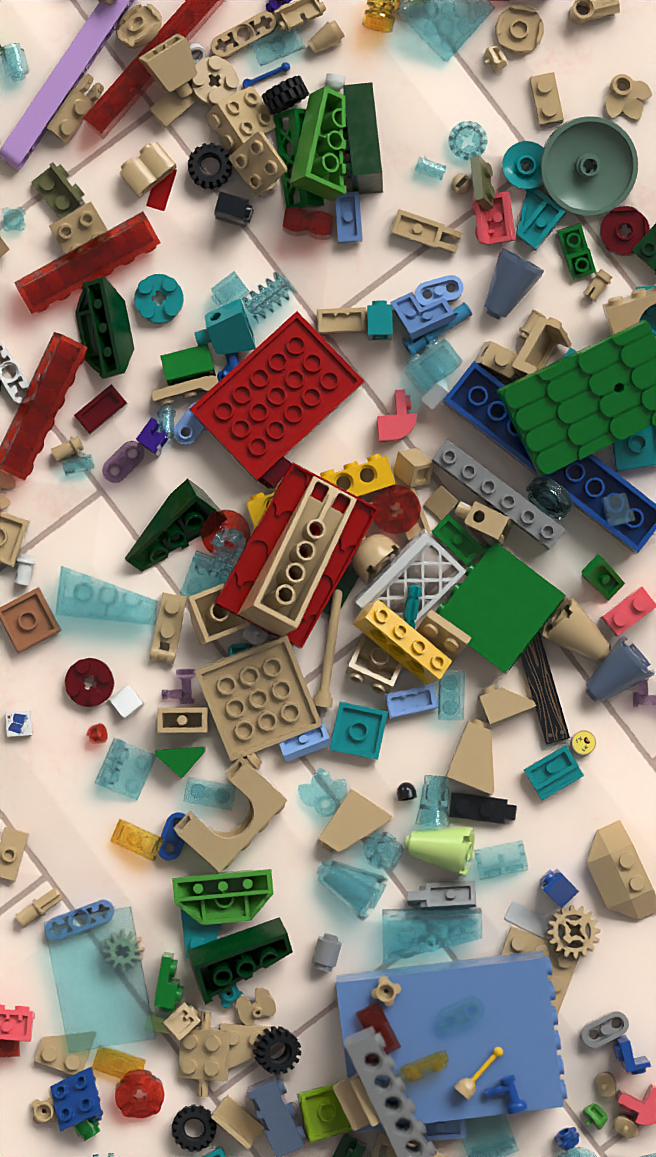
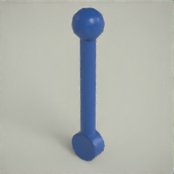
[243,62,290,89]

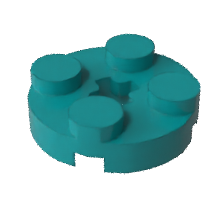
[134,274,184,324]

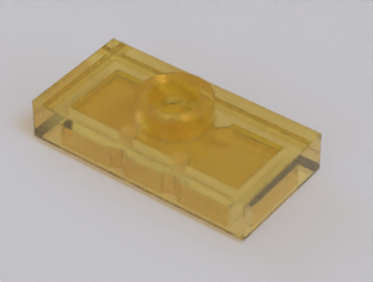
[110,819,164,861]

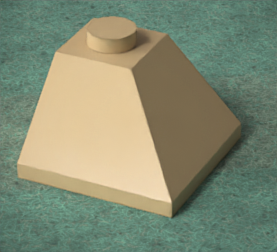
[187,583,251,645]

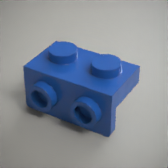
[613,1035,651,1075]

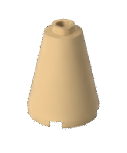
[540,597,610,662]

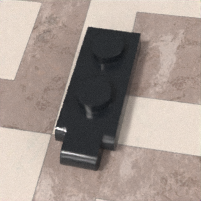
[449,792,517,824]

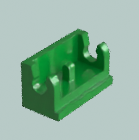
[160,344,216,387]

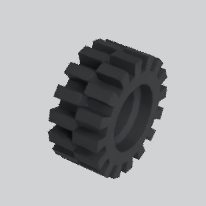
[261,75,309,115]
[188,143,232,190]
[253,1026,302,1075]
[171,1104,217,1152]

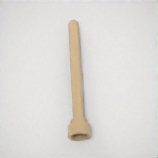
[313,589,342,708]

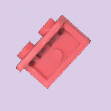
[472,191,516,246]

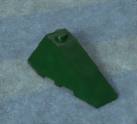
[125,478,227,572]

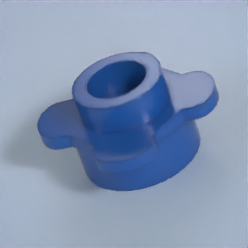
[554,1127,580,1150]

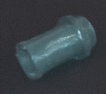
[415,156,447,181]
[157,405,176,438]
[62,453,95,476]

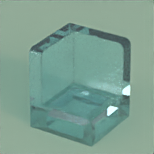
[601,493,635,527]

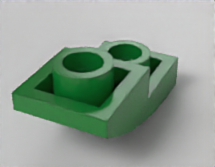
[557,223,596,280]

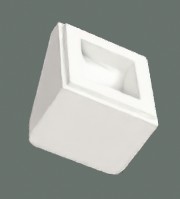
[421,379,449,409]
[109,684,144,719]

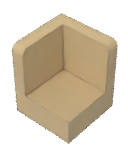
[394,448,435,487]

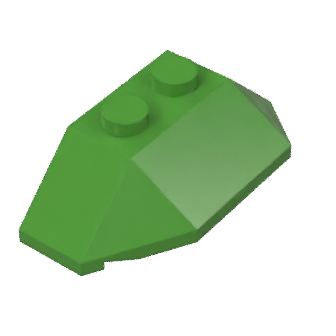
[172,869,274,925]

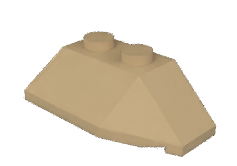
[586,820,656,920]

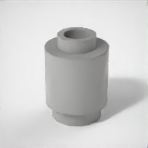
[312,933,342,972]

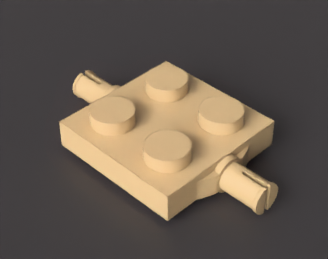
[178,1011,230,1097]

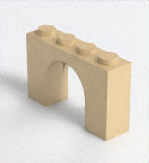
[602,284,656,335]
[174,756,288,872]

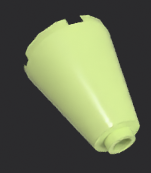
[405,826,475,876]

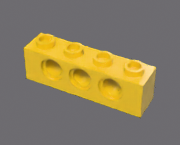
[353,599,452,685]

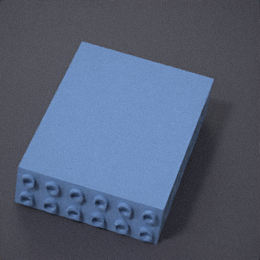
[336,950,567,1132]

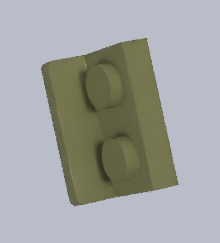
[31,162,85,219]

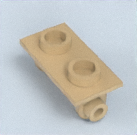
[274,0,326,31]

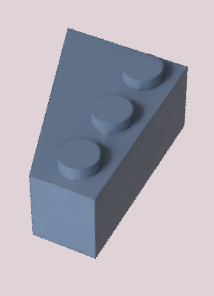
[247,1075,307,1157]

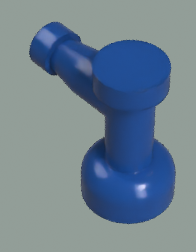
[485,1075,528,1114]

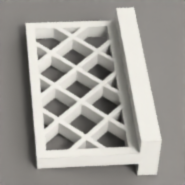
[355,528,467,623]

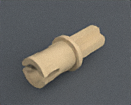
[15,888,63,927]

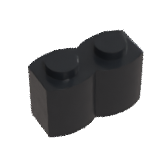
[214,192,253,227]

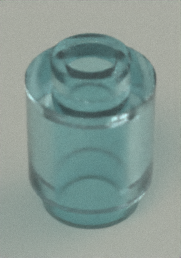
[0,43,30,82]

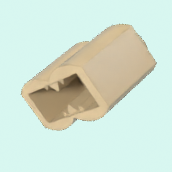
[119,142,177,198]

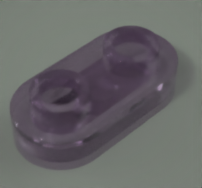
[102,441,145,483]

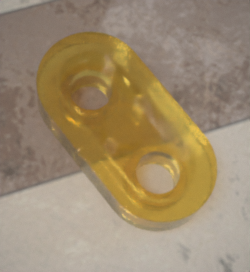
[399,1050,450,1082]

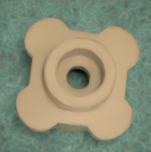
[371,976,401,1006]
[31,1098,57,1124]

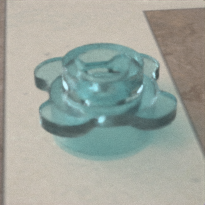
[1,207,26,231]

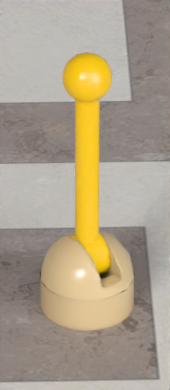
[454,1047,503,1100]

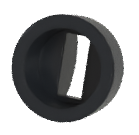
[397,782,417,801]

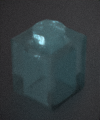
[210,271,250,308]

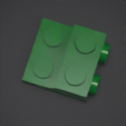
[154,952,184,1013]

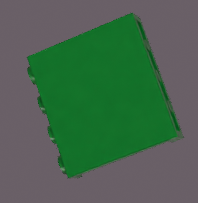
[435,541,566,675]

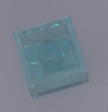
[404,337,463,396]

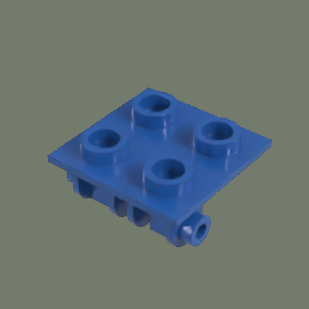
[50,1067,103,1132]

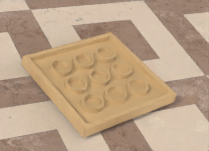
[195,634,323,761]

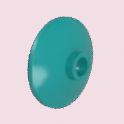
[502,141,543,190]

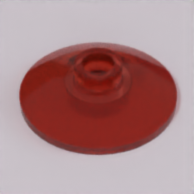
[201,509,250,558]

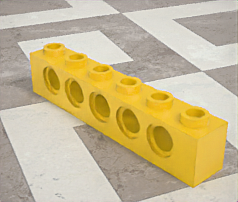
[246,454,396,528]

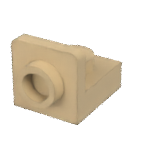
[161,1002,201,1042]

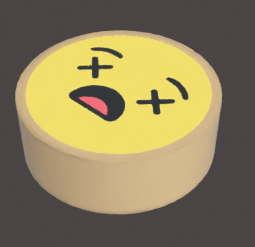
[571,730,596,755]

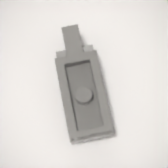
[407,881,476,910]

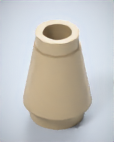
[307,20,345,54]

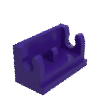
[136,417,169,457]

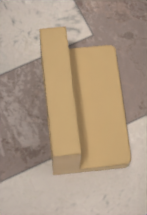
[333,1073,381,1131]
[211,1095,264,1150]

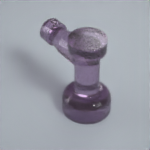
[162,669,196,704]
[633,678,656,707]

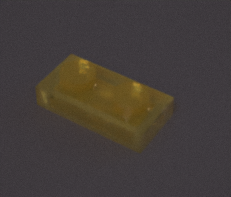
[92,1044,146,1084]

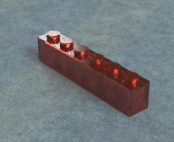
[14,211,161,314]
[0,332,88,481]

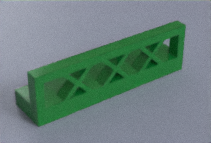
[273,108,324,211]

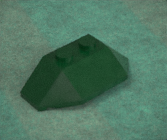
[75,277,135,379]

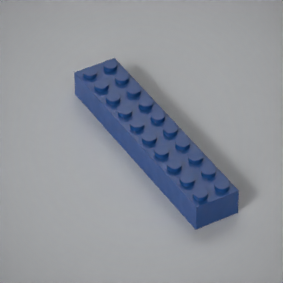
[442,361,656,554]

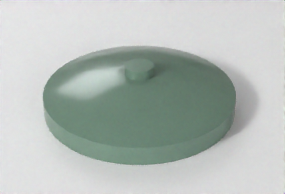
[540,116,638,216]

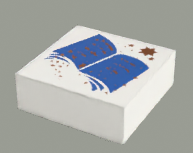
[5,710,32,737]

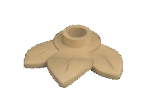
[605,74,652,120]

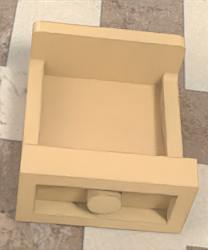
[512,316,572,379]

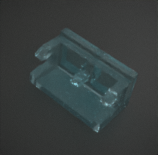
[474,840,528,880]

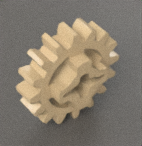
[546,905,601,960]

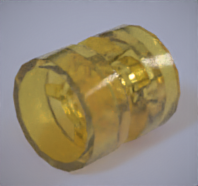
[362,0,400,33]

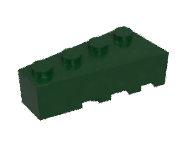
[343,82,383,195]
[186,917,293,1005]

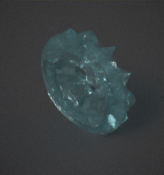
[448,121,488,161]

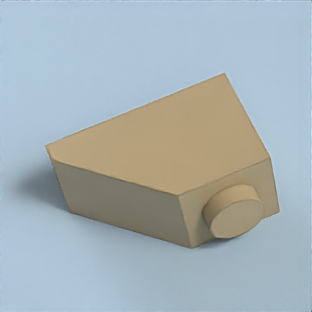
[478,685,536,724]

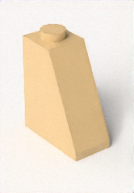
[446,718,494,795]
[318,789,392,853]

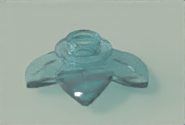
[298,768,347,817]

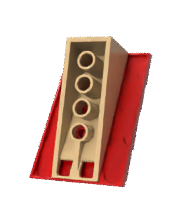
[214,462,380,649]

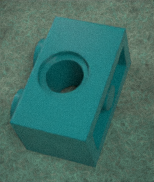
[367,300,393,340]

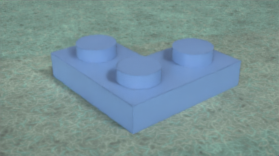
[390,292,456,340]

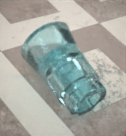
[415,775,449,827]

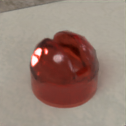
[86,723,108,744]

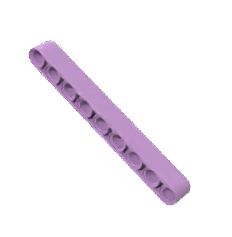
[0,0,135,170]

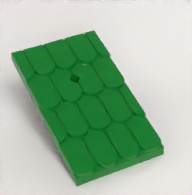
[496,320,656,477]

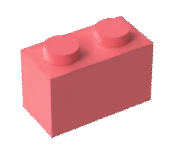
[601,586,656,636]

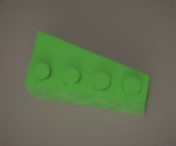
[290,86,346,201]

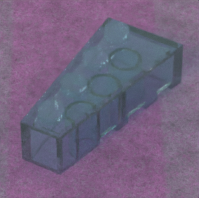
[55,566,158,626]
[382,908,482,964]

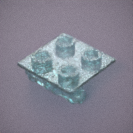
[180,550,234,597]
[95,738,156,800]
[462,1114,519,1157]

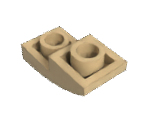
[149,80,197,128]

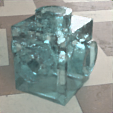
[211,527,246,566]
[363,831,404,872]

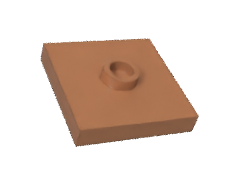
[0,587,62,654]

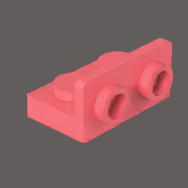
[0,1004,35,1042]

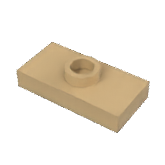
[317,307,367,334]
[0,827,29,881]

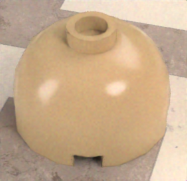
[352,534,401,582]

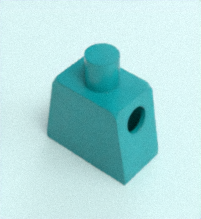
[194,299,256,355]

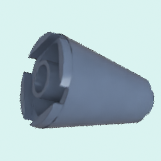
[484,248,544,320]
[586,636,655,702]

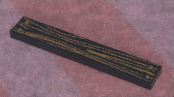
[521,632,570,745]

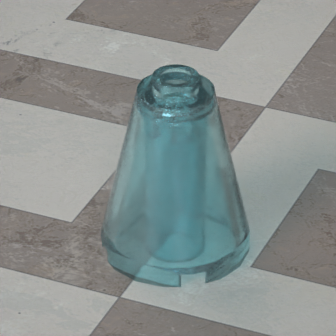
[316,859,388,921]

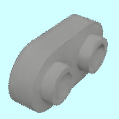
[581,1011,629,1048]

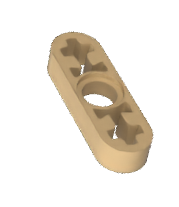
[211,11,276,59]

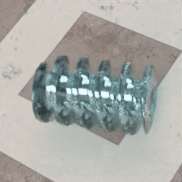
[242,272,297,324]

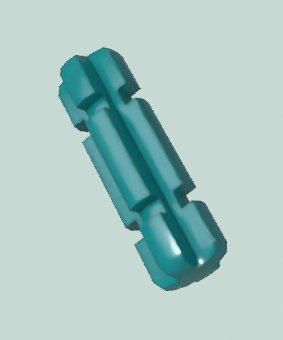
[403,584,422,629]

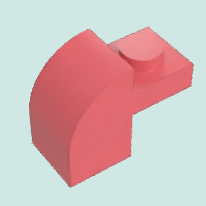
[377,389,417,443]
[615,1084,656,1125]

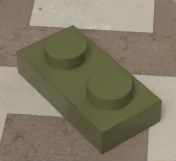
[470,155,495,211]

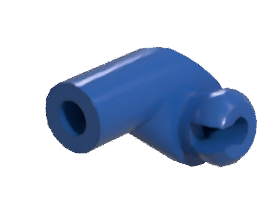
[217,352,239,381]

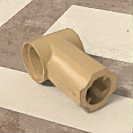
[569,0,620,24]

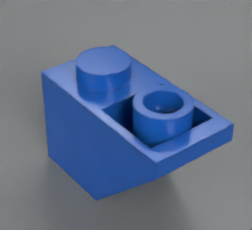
[539,869,579,909]

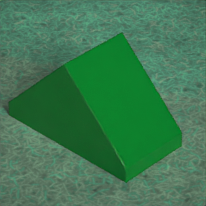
[155,746,206,778]

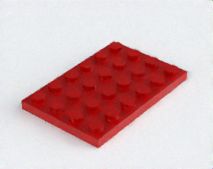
[189,311,365,482]

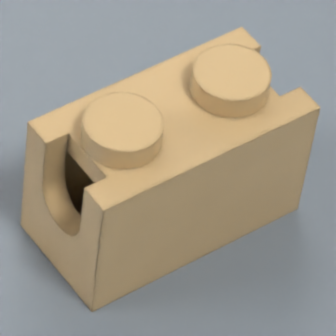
[157,707,208,733]

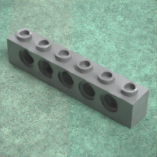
[432,439,565,550]
[345,1026,437,1157]

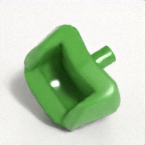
[582,1103,608,1130]

